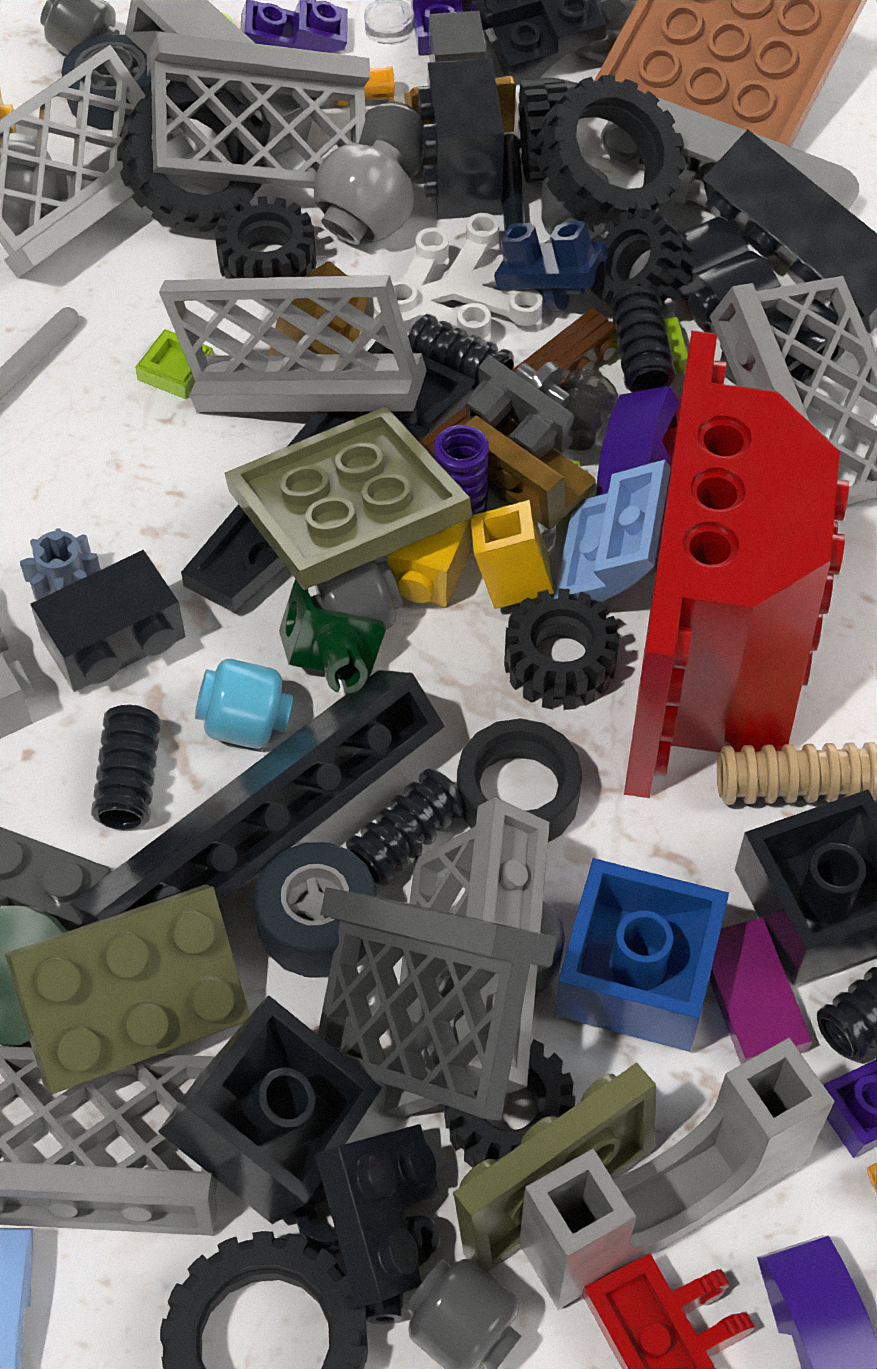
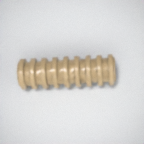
[717,742,877,805]

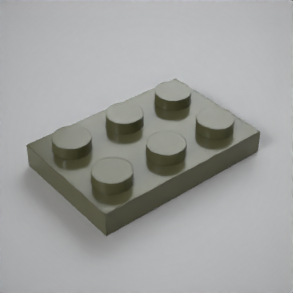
[4,885,250,1095]
[453,1062,656,1272]

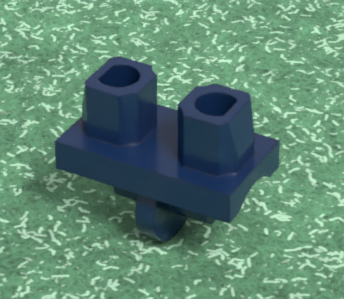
[494,221,608,311]

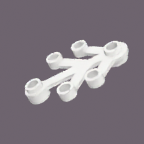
[373,213,551,340]

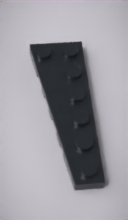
[181,341,476,612]

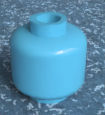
[194,659,293,748]

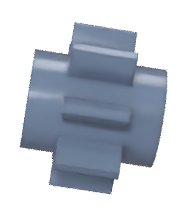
[20,528,101,600]

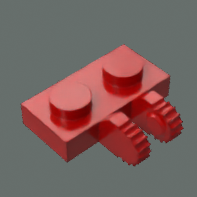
[582,1253,755,1369]

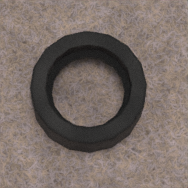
[457,718,582,842]

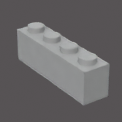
[125,0,316,157]

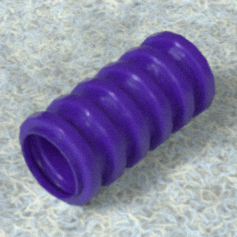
[434,425,489,515]

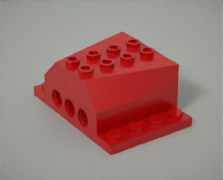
[624,330,849,798]

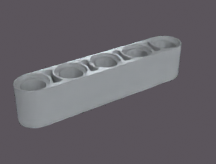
[600,93,859,210]

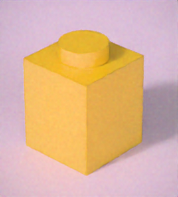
[470,500,554,609]
[388,519,471,608]

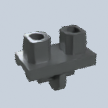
[466,355,574,460]

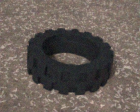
[536,75,686,226]
[117,81,264,232]
[160,1231,368,1369]

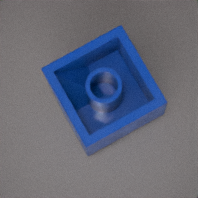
[554,858,729,1052]

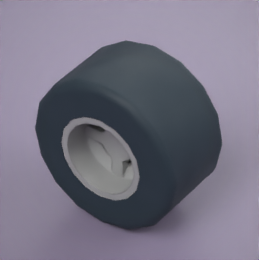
[254,842,377,977]

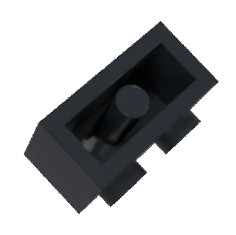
[30,549,186,692]

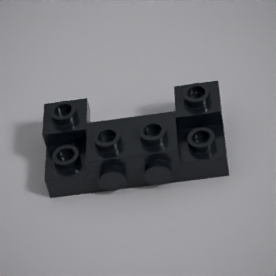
[471,0,607,85]

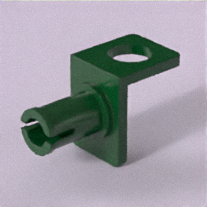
[279,579,386,694]

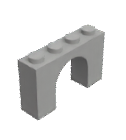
[519,1038,835,1309]

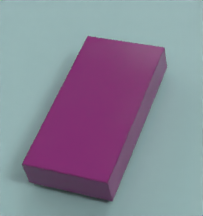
[709,918,812,1064]

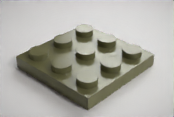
[224,406,473,590]

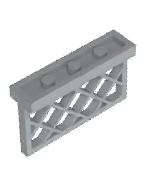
[146,31,370,189]
[0,45,194,278]
[159,275,427,412]
[710,276,877,504]
[383,797,550,1119]
[0,1046,218,1236]

